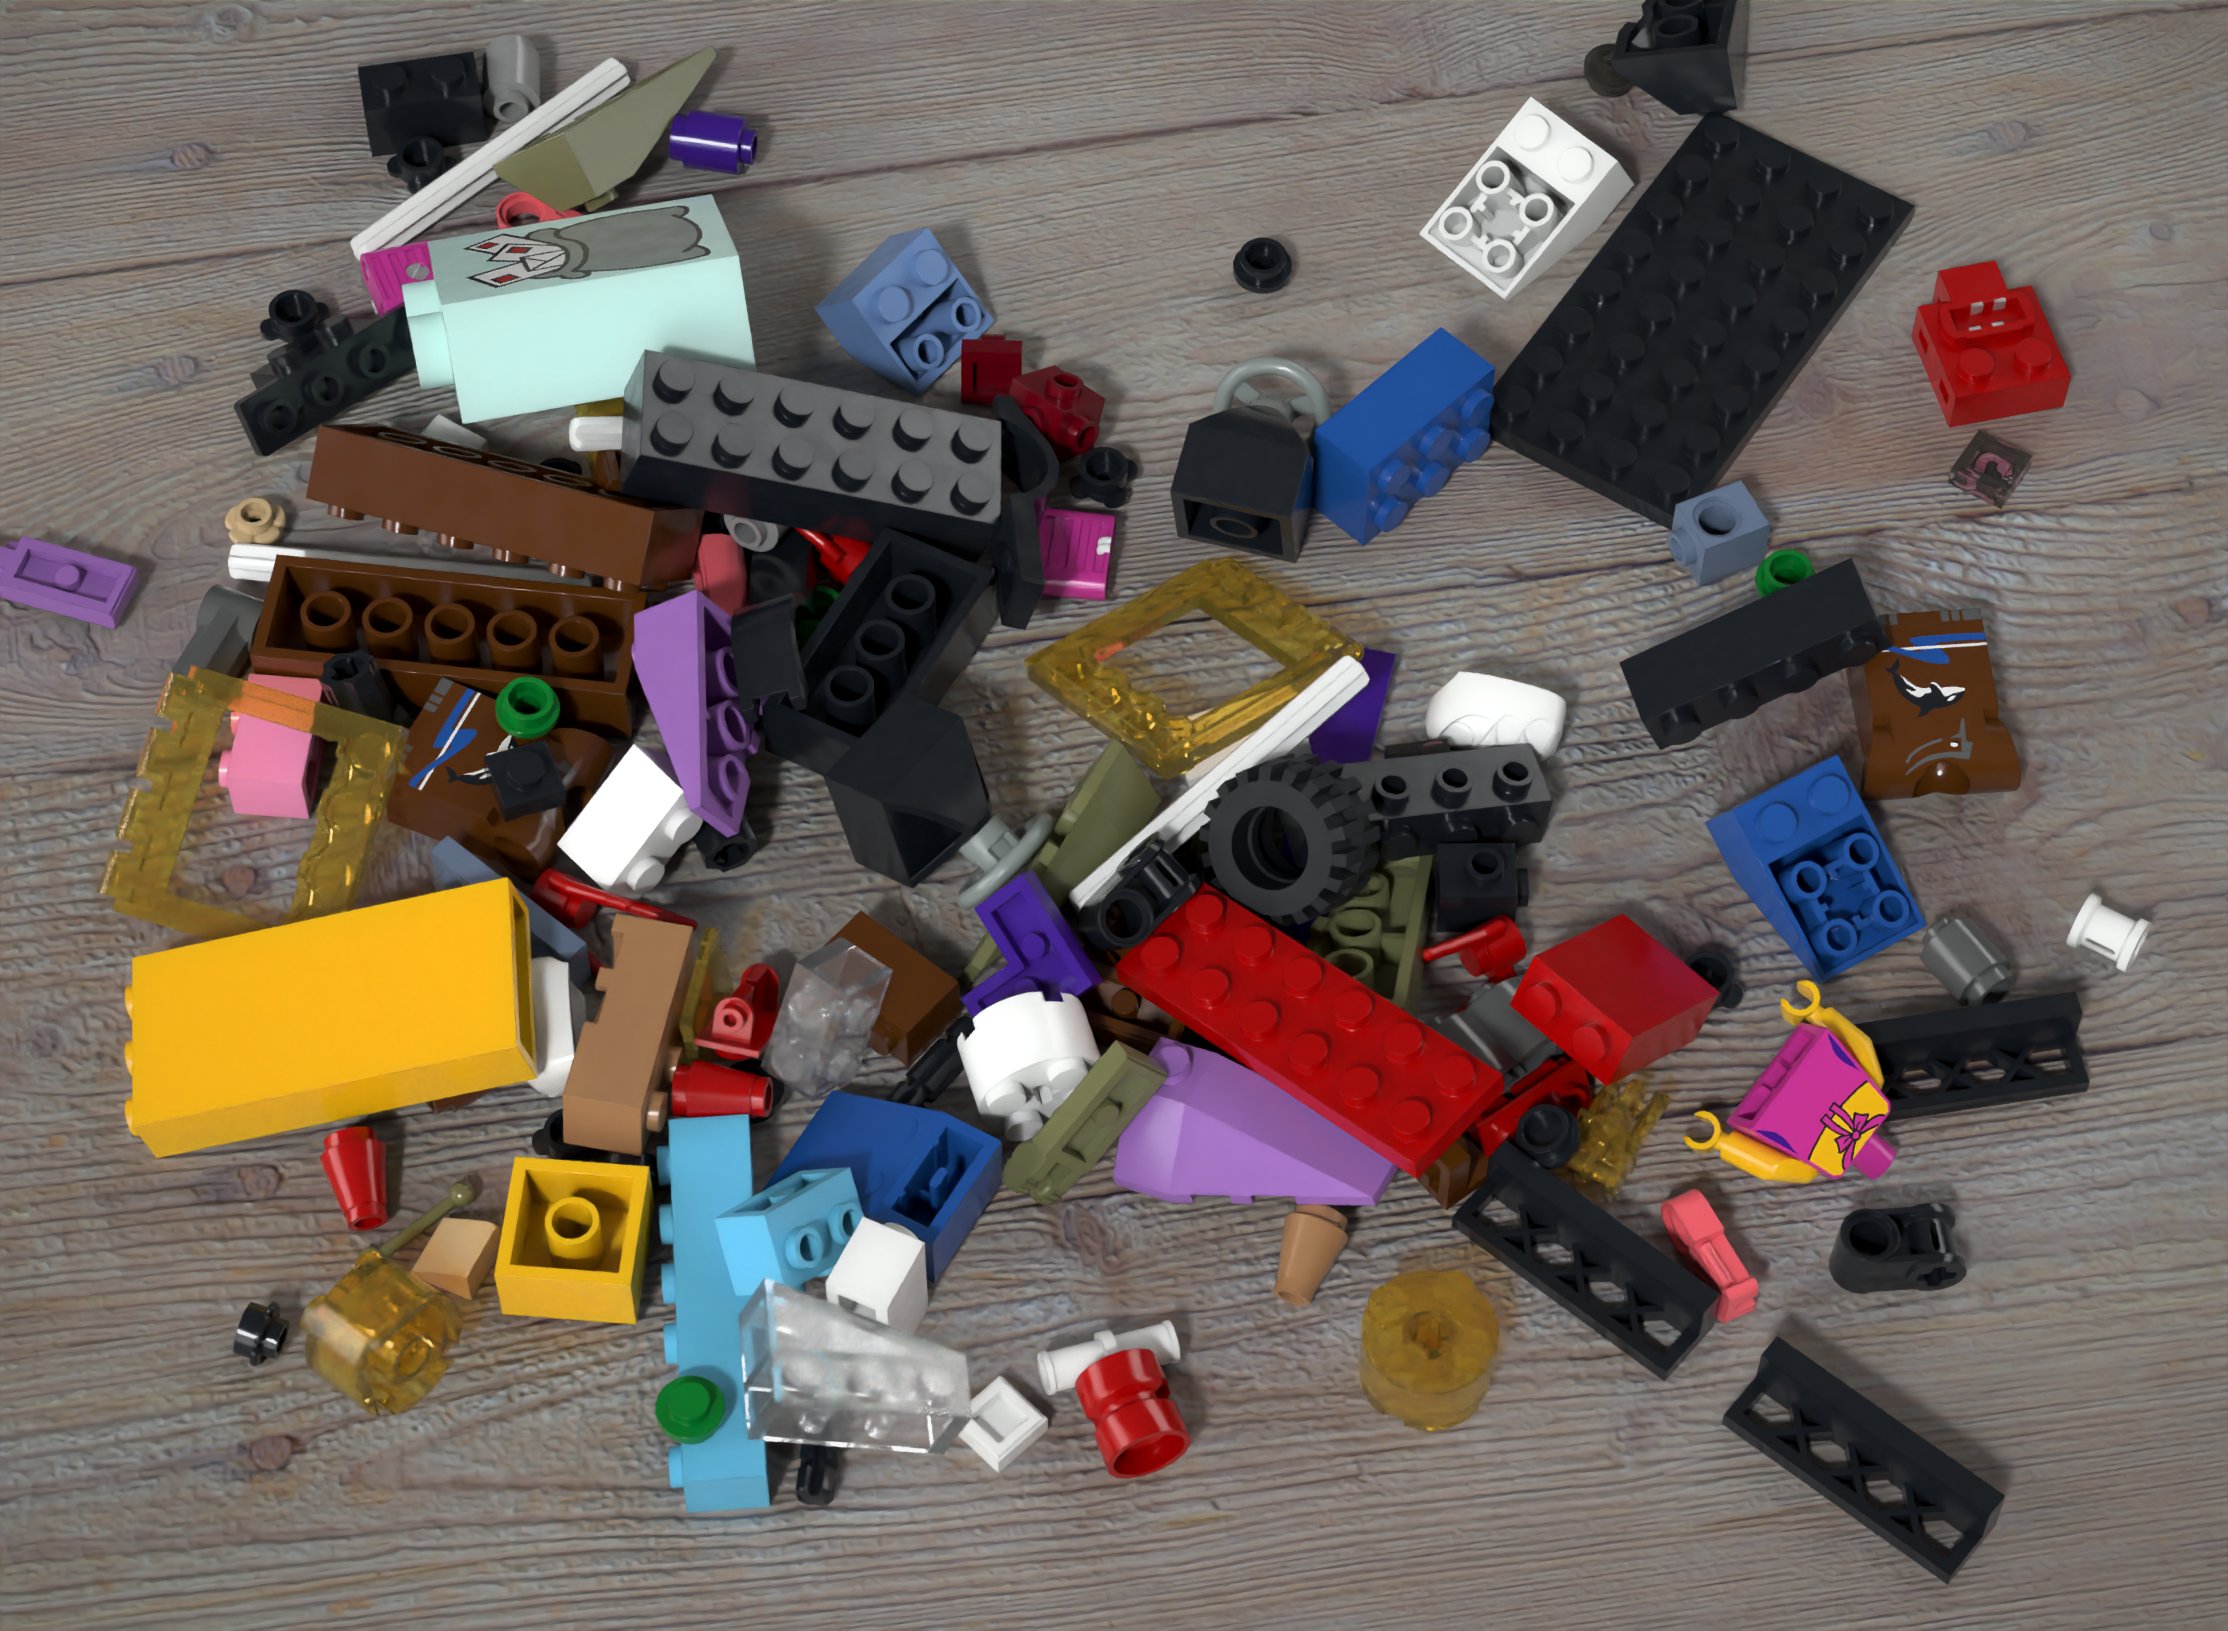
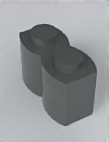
[1426,977,1564,1097]

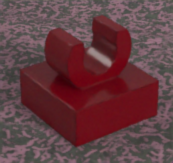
[961,333,1022,404]

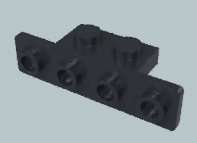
[234,301,416,457]

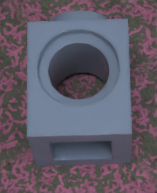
[1668,480,1771,586]

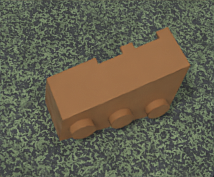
[563,913,702,1157]

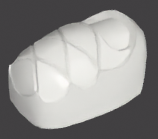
[1425,671,1566,762]
[527,956,588,1097]

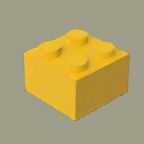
[494,1156,655,1325]

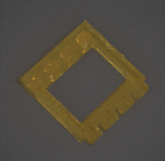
[1024,557,1364,781]
[97,665,410,941]

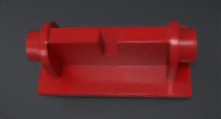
[694,963,793,1060]
[1464,1058,1594,1158]

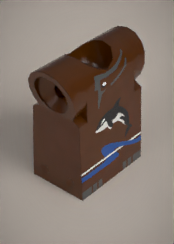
[1845,608,2021,802]
[382,677,616,885]

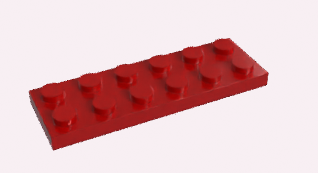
[1115,881,1505,1179]

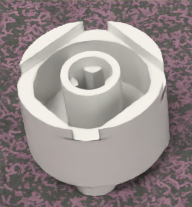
[957,991,1101,1141]

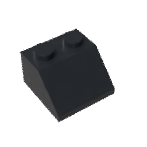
[358,48,487,157]

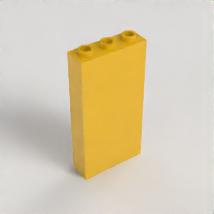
[125,877,538,1158]

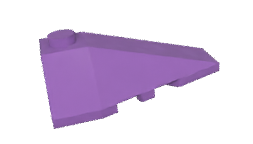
[631,589,769,838]
[1113,1037,1399,1206]

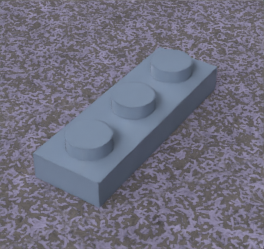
[429,835,592,990]

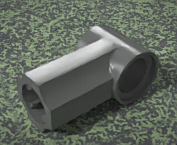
[168,584,265,709]

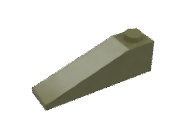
[492,45,717,213]
[956,738,1161,988]
[1304,854,1435,1019]

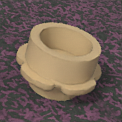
[225,497,286,546]

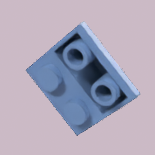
[814,227,995,396]

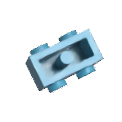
[714,1167,864,1302]

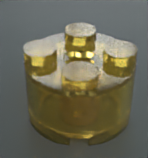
[300,1251,463,1417]
[1358,1270,1499,1431]

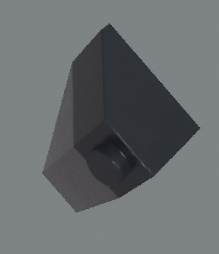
[1612,0,1748,117]

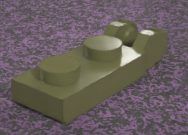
[1001,1040,1168,1206]

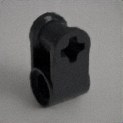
[1077,832,1203,952]
[1829,1203,1966,1294]

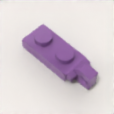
[0,536,140,629]

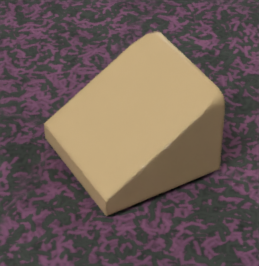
[411,1217,501,1301]

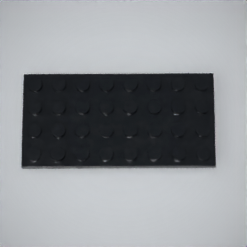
[1489,112,1915,531]

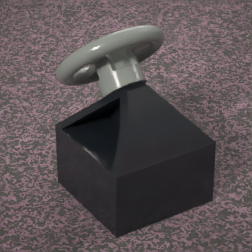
[1170,356,1332,563]
[823,692,1054,910]

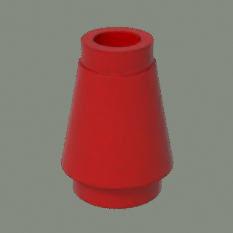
[671,1059,773,1118]
[320,1126,388,1231]

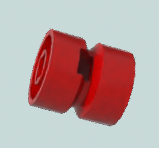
[1075,1348,1191,1479]

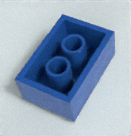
[1312,327,1495,546]

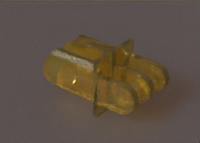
[1558,1078,1670,1196]

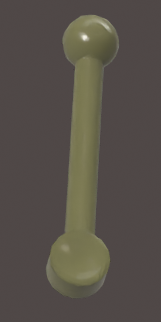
[357,1181,475,1277]

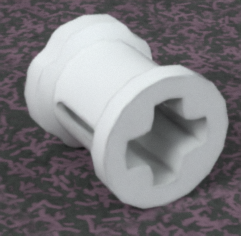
[2066,893,2152,973]

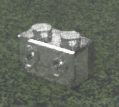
[760,937,893,1102]

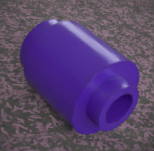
[669,110,758,175]

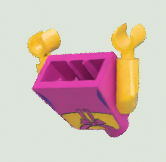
[1683,980,1896,1184]

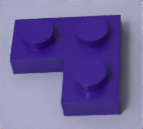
[961,870,1103,1018]

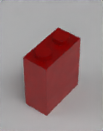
[1509,914,1720,1087]

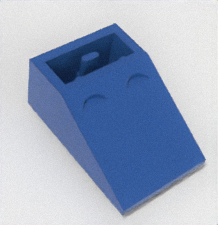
[1705,754,1927,984]
[762,1090,1003,1283]

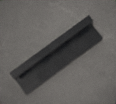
[1854,991,2090,1123]
[1451,1140,1721,1382]
[1722,1336,2005,1585]

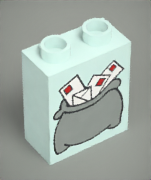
[401,194,757,424]

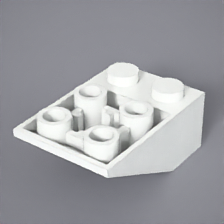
[1419,97,1634,302]

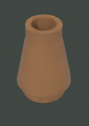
[1272,1204,1349,1307]

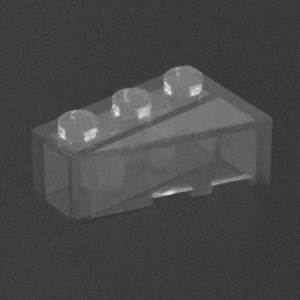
[739,1277,972,1455]

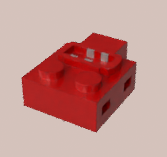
[1911,260,2071,428]

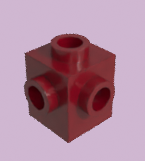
[1001,365,1105,463]

